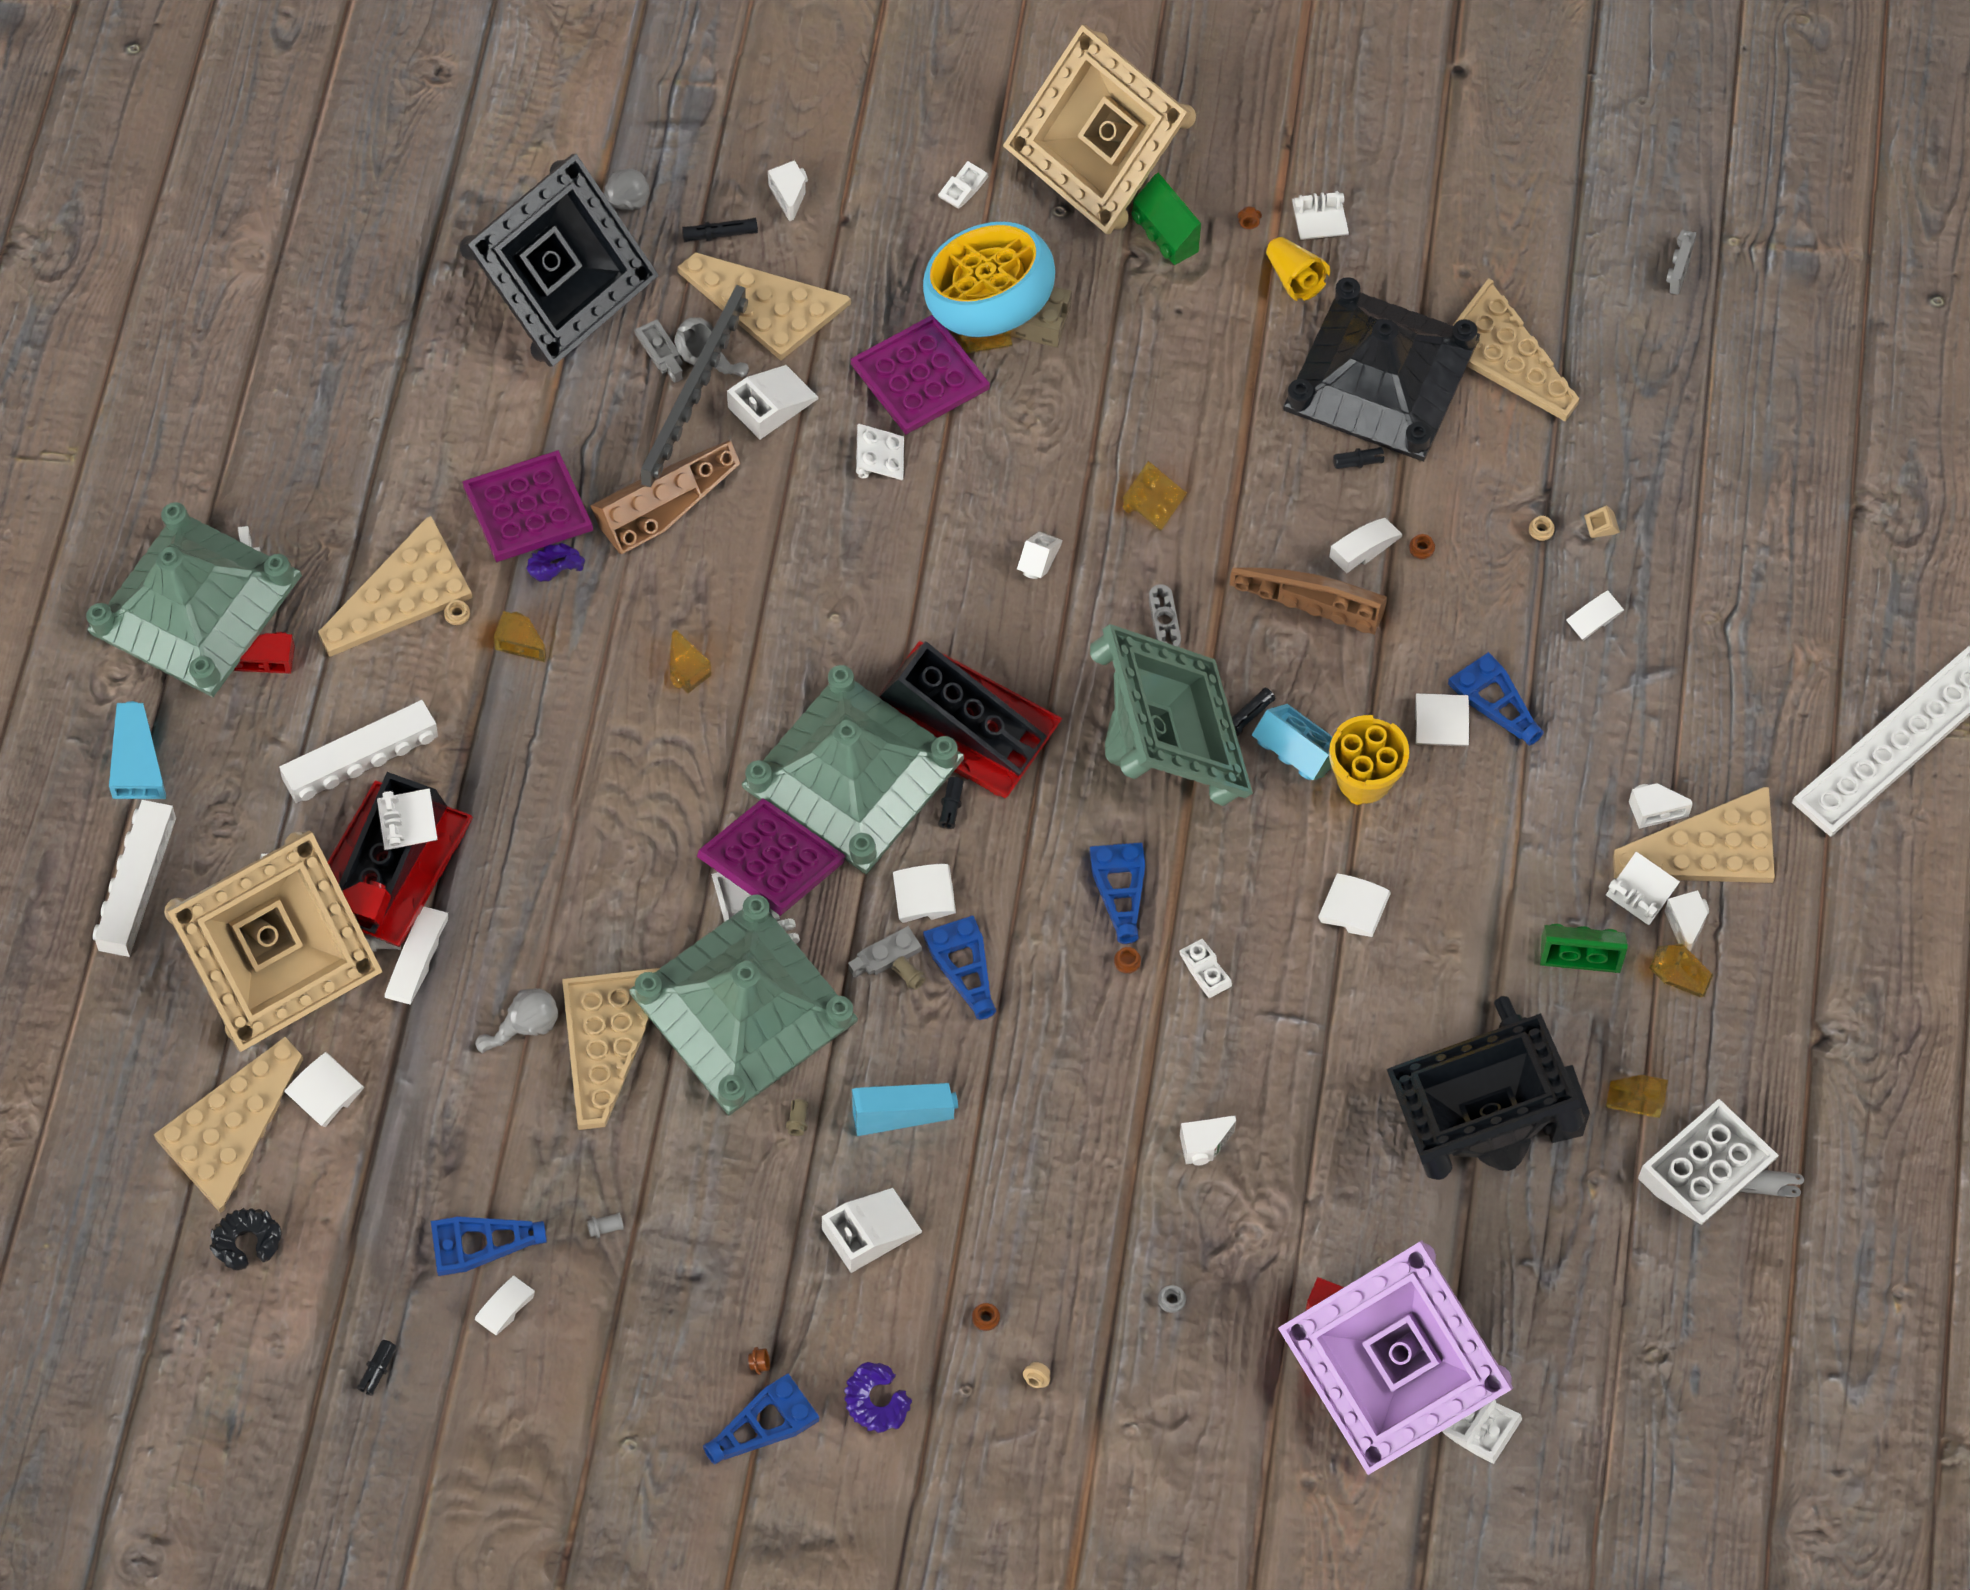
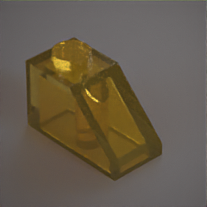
[494,611,546,662]
[670,630,711,693]
[1649,944,1713,997]
[1606,1075,1668,1118]

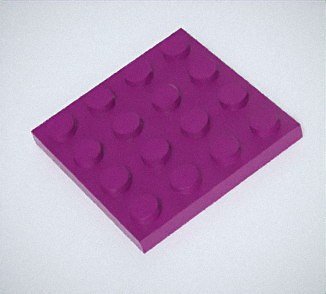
[851,315,990,435]
[462,450,593,562]
[697,798,846,916]

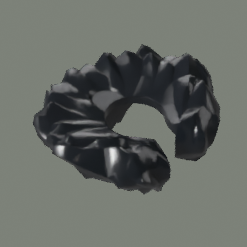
[210,1208,282,1270]

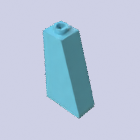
[109,701,166,799]
[852,1083,958,1136]

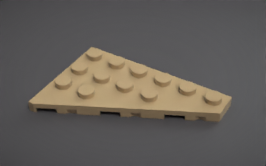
[677,252,851,361]
[1453,278,1579,422]
[318,516,472,657]
[1613,787,1775,883]
[562,968,660,1130]
[154,1037,303,1213]

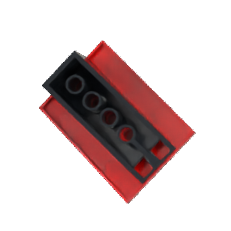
[878,641,1063,798]
[328,772,473,947]

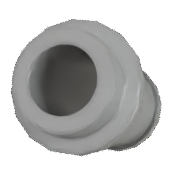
[587,1212,624,1238]

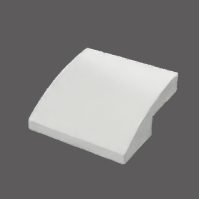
[1415,693,1469,746]
[893,864,956,923]
[1318,873,1391,937]
[284,1052,365,1127]
[1442,1399,1522,1464]

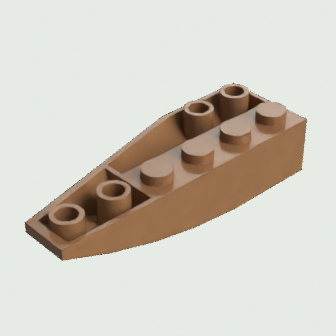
[590,441,740,554]
[1230,568,1387,635]

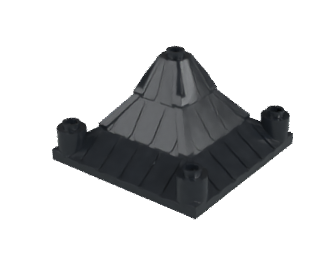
[460,154,659,367]
[1283,277,1480,462]
[1387,1013,1585,1180]

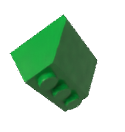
[1131,172,1201,265]
[1540,924,1628,973]

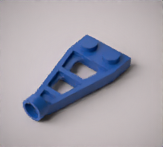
[1448,652,1544,746]
[1089,843,1145,944]
[923,916,996,1020]
[431,1217,547,1276]
[703,1374,819,1465]

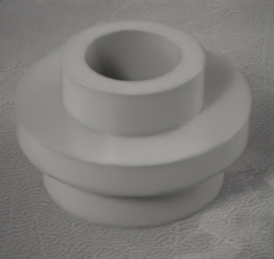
[1158,1285,1186,1313]

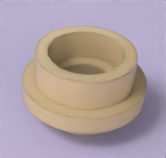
[1529,516,1555,541]
[444,600,470,625]
[1023,1362,1050,1388]

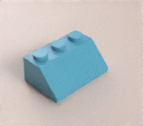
[1252,704,1332,780]

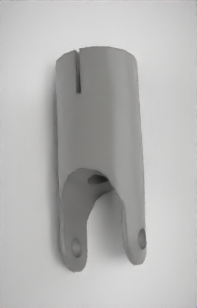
[1740,1170,1805,1197]

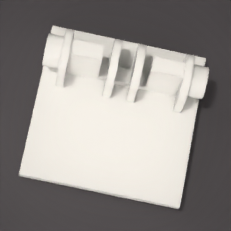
[1292,191,1349,240]
[856,424,904,480]
[377,789,438,850]
[1606,852,1680,925]

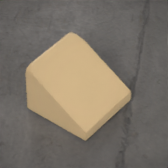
[1584,505,1620,538]

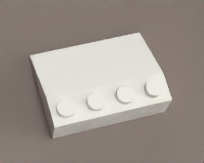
[1638,1099,1779,1225]

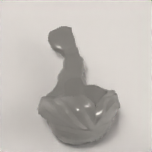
[604,169,650,210]
[674,317,749,378]
[475,988,558,1054]

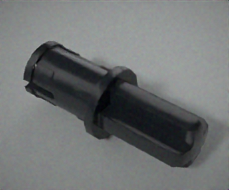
[1333,447,1384,469]
[938,776,964,829]
[356,1340,396,1396]

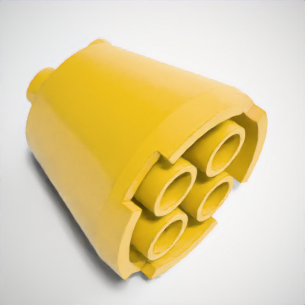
[1329,715,1409,805]

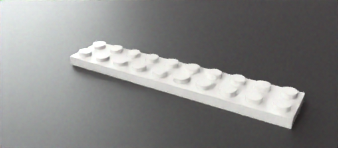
[1792,646,1970,837]

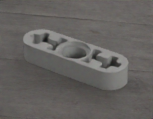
[1149,584,1181,647]

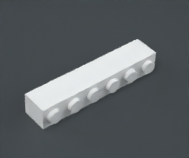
[279,700,438,803]
[93,800,176,957]

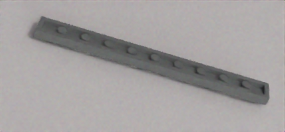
[641,285,748,487]

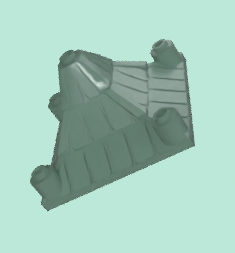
[86,502,302,698]
[1090,624,1253,806]
[742,665,964,874]
[629,895,858,1116]

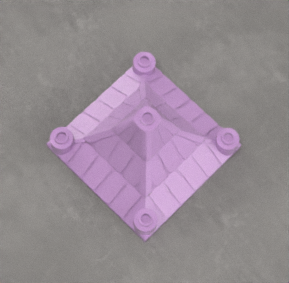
[1278,1240,1513,1475]

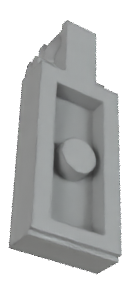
[1666,229,1696,295]
[635,319,683,383]
[848,926,922,978]

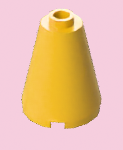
[1266,237,1330,301]

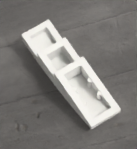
[385,907,448,1005]

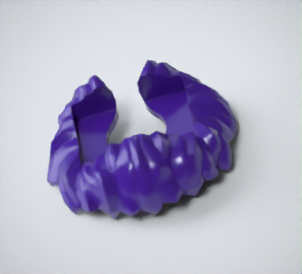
[526,543,585,582]
[844,1362,912,1433]

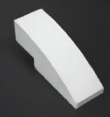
[1329,518,1402,573]

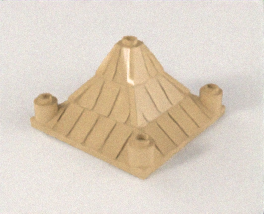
[1003,25,1196,234]
[164,830,382,1052]

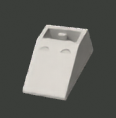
[727,365,818,440]
[822,1188,922,1273]

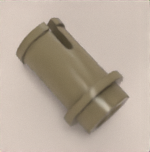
[891,956,925,990]
[786,1099,809,1136]

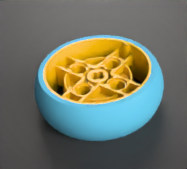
[923,222,1055,337]

